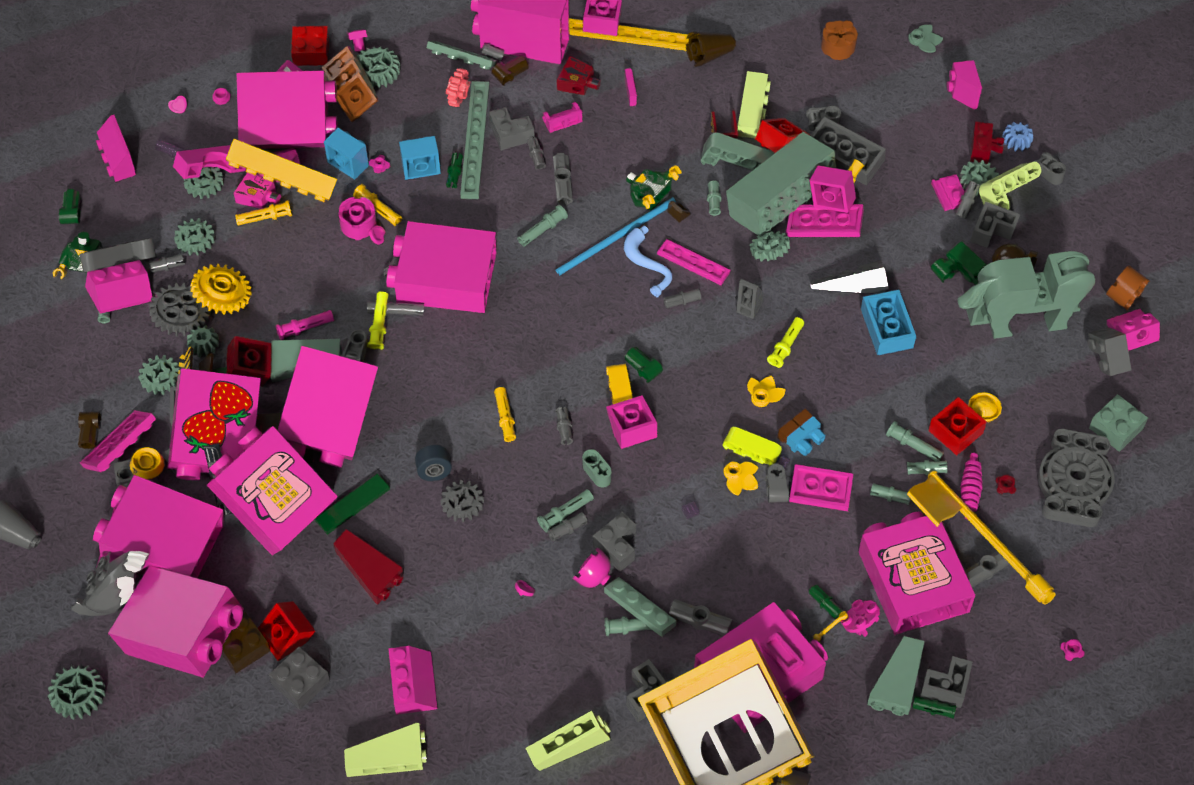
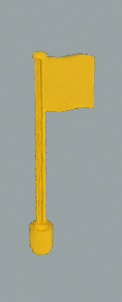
[907,471,1056,605]

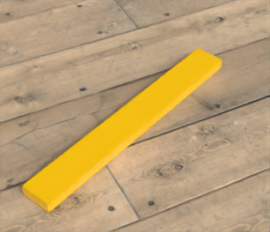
[569,18,689,51]

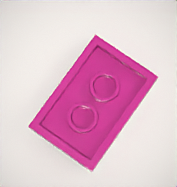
[789,464,853,511]

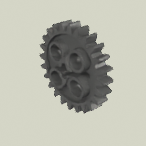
[149,283,211,336]

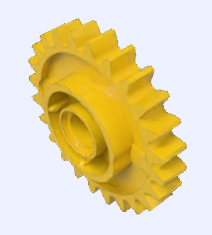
[190,264,252,315]

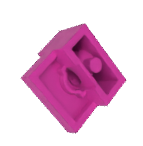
[1107,309,1160,351]

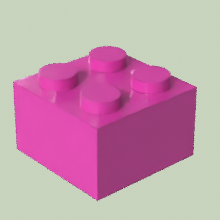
[583,0,622,36]
[810,166,856,213]

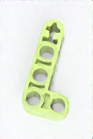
[979,162,1041,210]

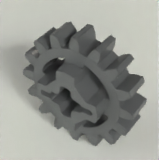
[441,480,484,522]

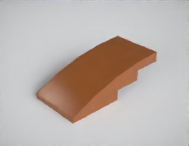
[322,46,379,122]

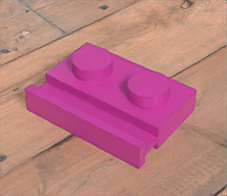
[931,174,965,211]

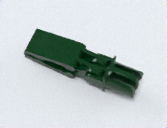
[946,241,986,285]

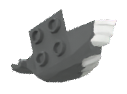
[71,551,149,616]

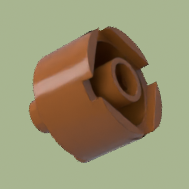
[821,21,858,60]
[1106,266,1150,310]

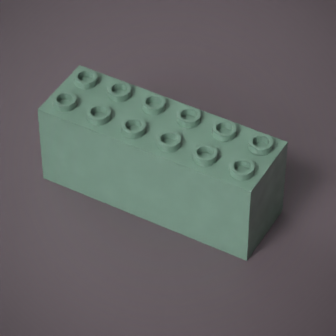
[726,132,836,237]

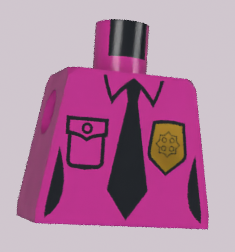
[234,173,281,209]

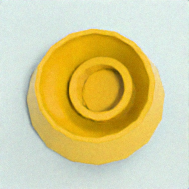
[968,392,1002,423]
[130,447,165,479]

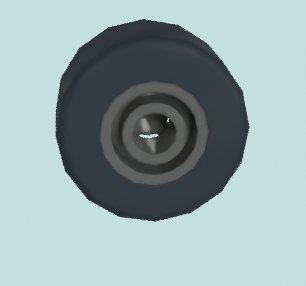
[415,445,452,481]

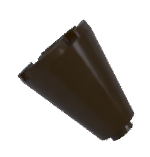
[686,31,736,67]

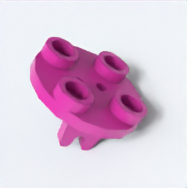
[840,600,880,637]

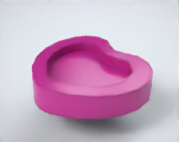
[168,96,187,113]
[369,226,385,245]
[515,580,535,597]

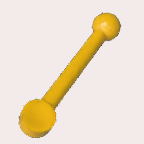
[813,611,848,642]

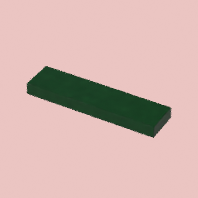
[315,474,390,535]

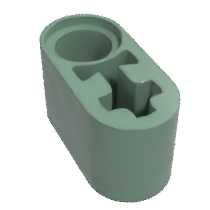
[582,449,611,487]

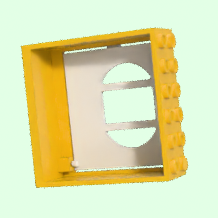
[638,639,815,785]

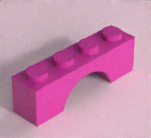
[173,145,246,179]

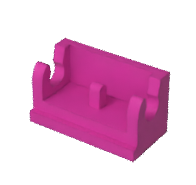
[542,102,582,133]

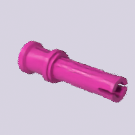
[276,310,334,340]

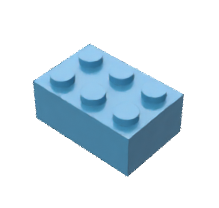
[861,290,916,355]

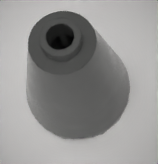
[0,500,41,550]

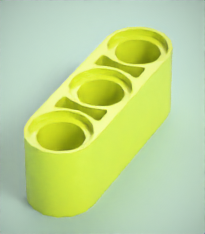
[723,427,782,466]

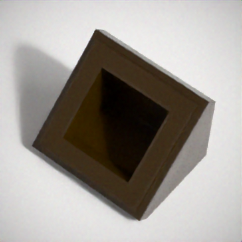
[667,201,691,223]

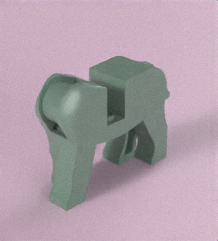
[957,251,1095,339]

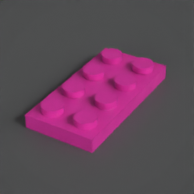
[786,204,864,237]
[80,410,156,472]

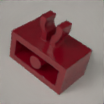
[970,121,1004,164]

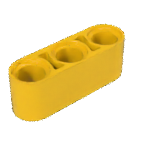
[606,364,632,404]

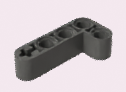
[79,238,156,272]

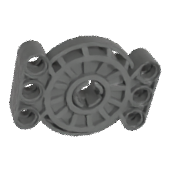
[1038,429,1115,527]

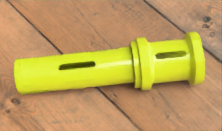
[367,292,389,349]
[767,317,804,368]

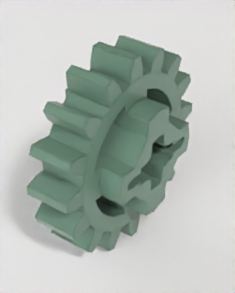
[959,160,999,196]
[184,167,224,199]
[174,218,215,256]
[750,231,790,262]
[138,355,179,395]

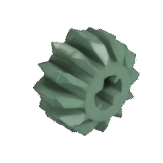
[187,325,219,358]

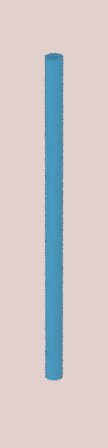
[556,197,676,276]

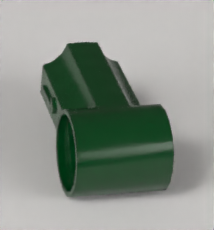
[59,189,81,224]
[931,258,959,283]
[625,347,663,383]

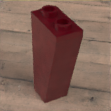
[333,529,403,605]

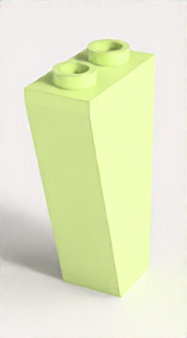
[526,711,611,771]
[344,723,427,777]

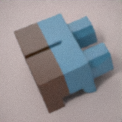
[778,409,826,456]

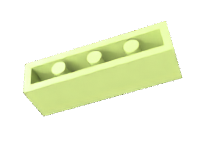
[738,71,771,138]

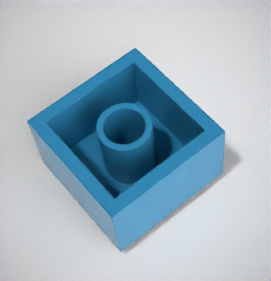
[324,128,369,180]
[399,136,441,180]

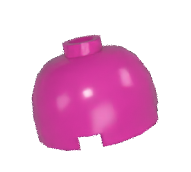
[572,548,611,588]

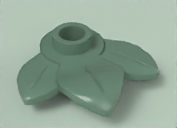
[908,25,943,53]

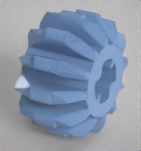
[1002,122,1034,152]

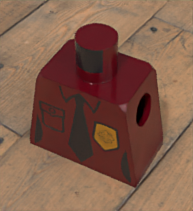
[557,56,601,95]

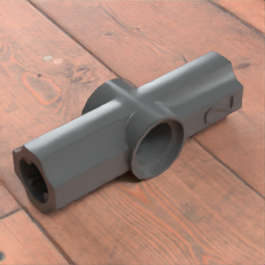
[553,153,573,206]
[965,546,1015,588]
[669,599,732,636]

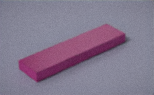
[657,239,731,285]

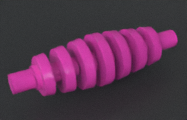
[960,453,983,520]

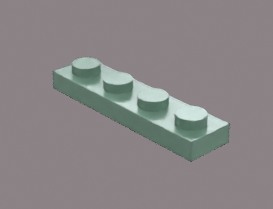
[427,40,497,70]
[604,577,676,637]

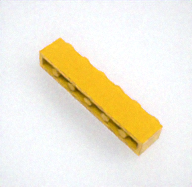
[226,139,337,202]

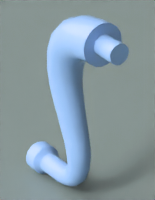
[624,226,672,297]

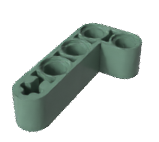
[701,133,774,170]

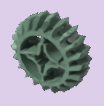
[356,46,400,89]
[48,664,105,720]

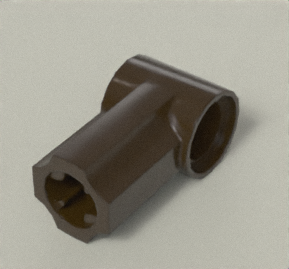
[491,56,529,86]
[78,412,101,449]

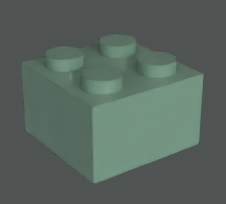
[1089,394,1148,452]

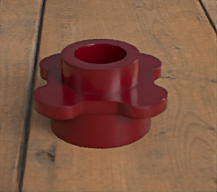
[996,475,1016,494]

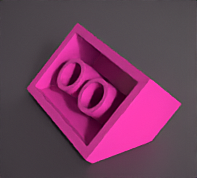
[96,115,136,182]
[85,260,152,314]
[388,646,437,715]

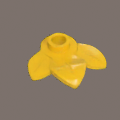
[747,376,785,407]
[724,462,758,495]

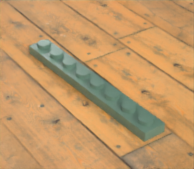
[460,81,489,199]

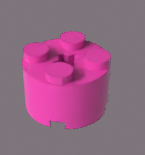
[338,197,377,240]

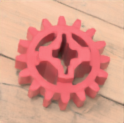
[446,68,470,107]

